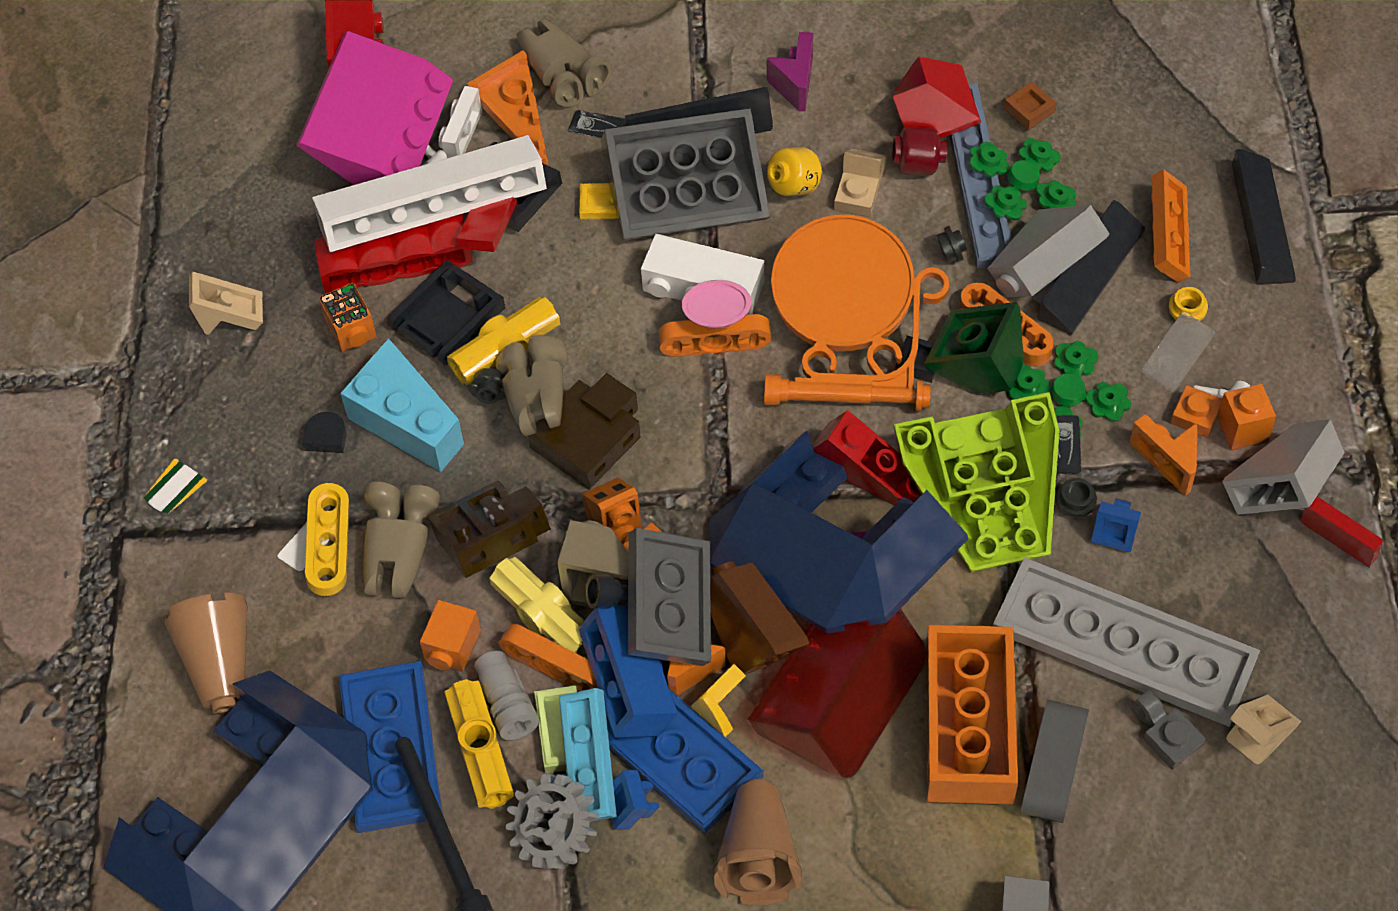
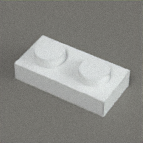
[438,86,482,158]

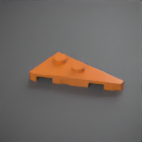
[467,50,548,165]

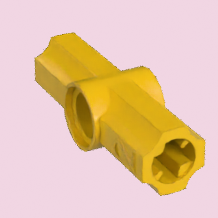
[447,297,560,385]
[444,679,514,809]

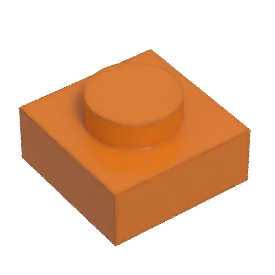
[1171,385,1223,438]

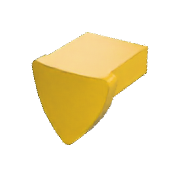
[690,664,746,737]

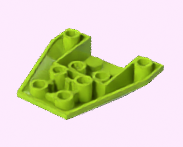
[893,392,1059,572]

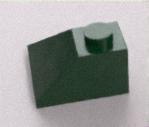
[924,302,1024,393]

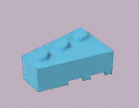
[340,338,464,473]

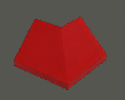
[893,56,982,139]

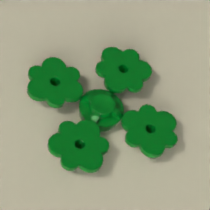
[969,138,1076,221]
[1009,341,1132,439]

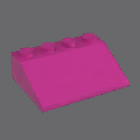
[296,31,454,185]

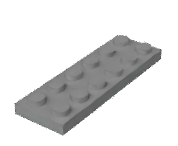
[993,557,1260,727]

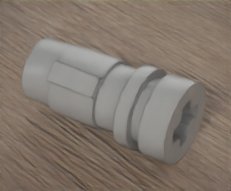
[474,651,539,740]

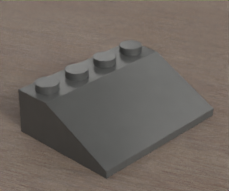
[601,108,770,240]

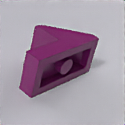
[766,32,814,112]

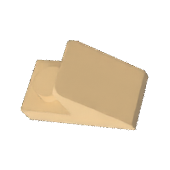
[834,149,887,217]
[189,271,263,335]
[1226,694,1301,765]

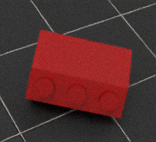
[325,0,384,67]

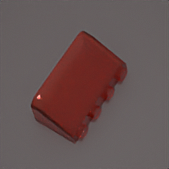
[747,609,926,778]

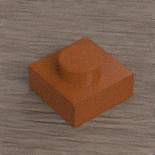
[1004,81,1056,130]

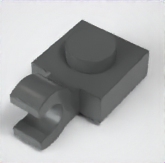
[1132,690,1206,770]

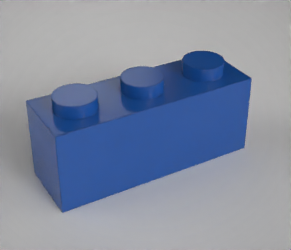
[578,606,678,737]

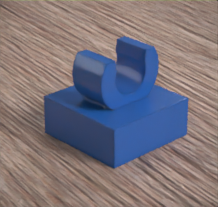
[1091,498,1141,552]
[612,770,659,830]

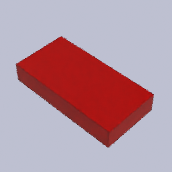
[457,197,517,252]
[1301,496,1383,568]

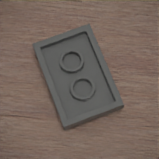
[628,528,711,666]

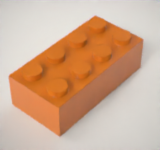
[926,625,1018,804]

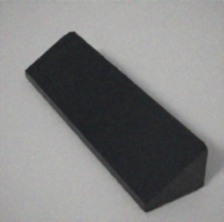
[625,87,773,134]
[1232,149,1296,285]
[1038,200,1145,336]

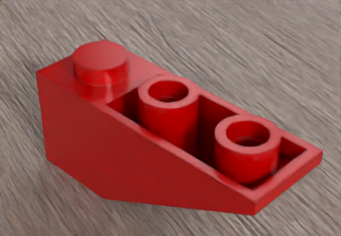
[812,410,922,505]

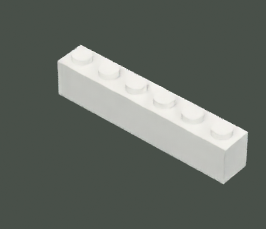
[312,135,547,252]

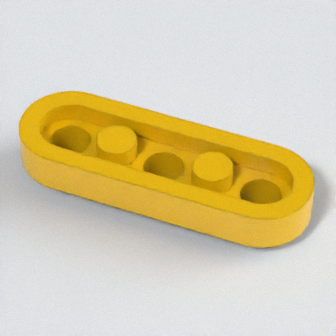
[305,483,349,596]

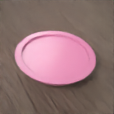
[682,280,752,328]

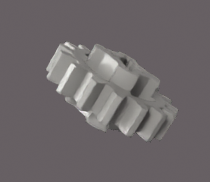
[506,773,599,870]

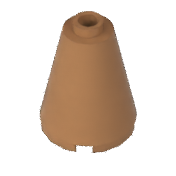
[163,593,248,714]
[713,779,802,905]

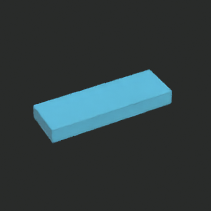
[559,688,617,822]

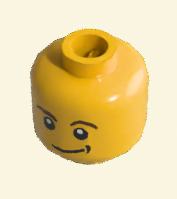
[767,147,822,196]

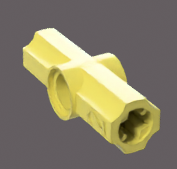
[489,557,587,658]

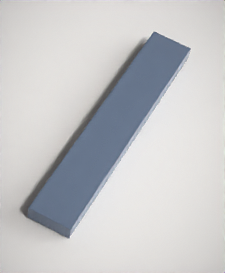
[949,83,1012,269]

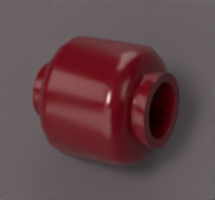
[892,126,947,176]

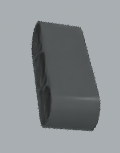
[1020,699,1089,823]

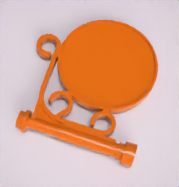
[764,214,949,412]

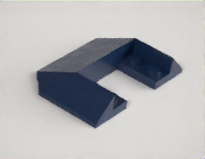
[708,431,968,634]
[104,670,373,911]

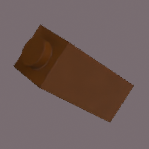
[710,561,810,674]

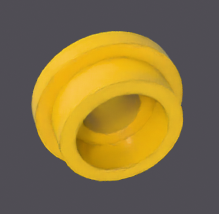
[1168,287,1208,324]

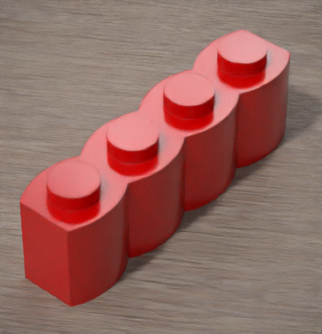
[314,214,473,293]

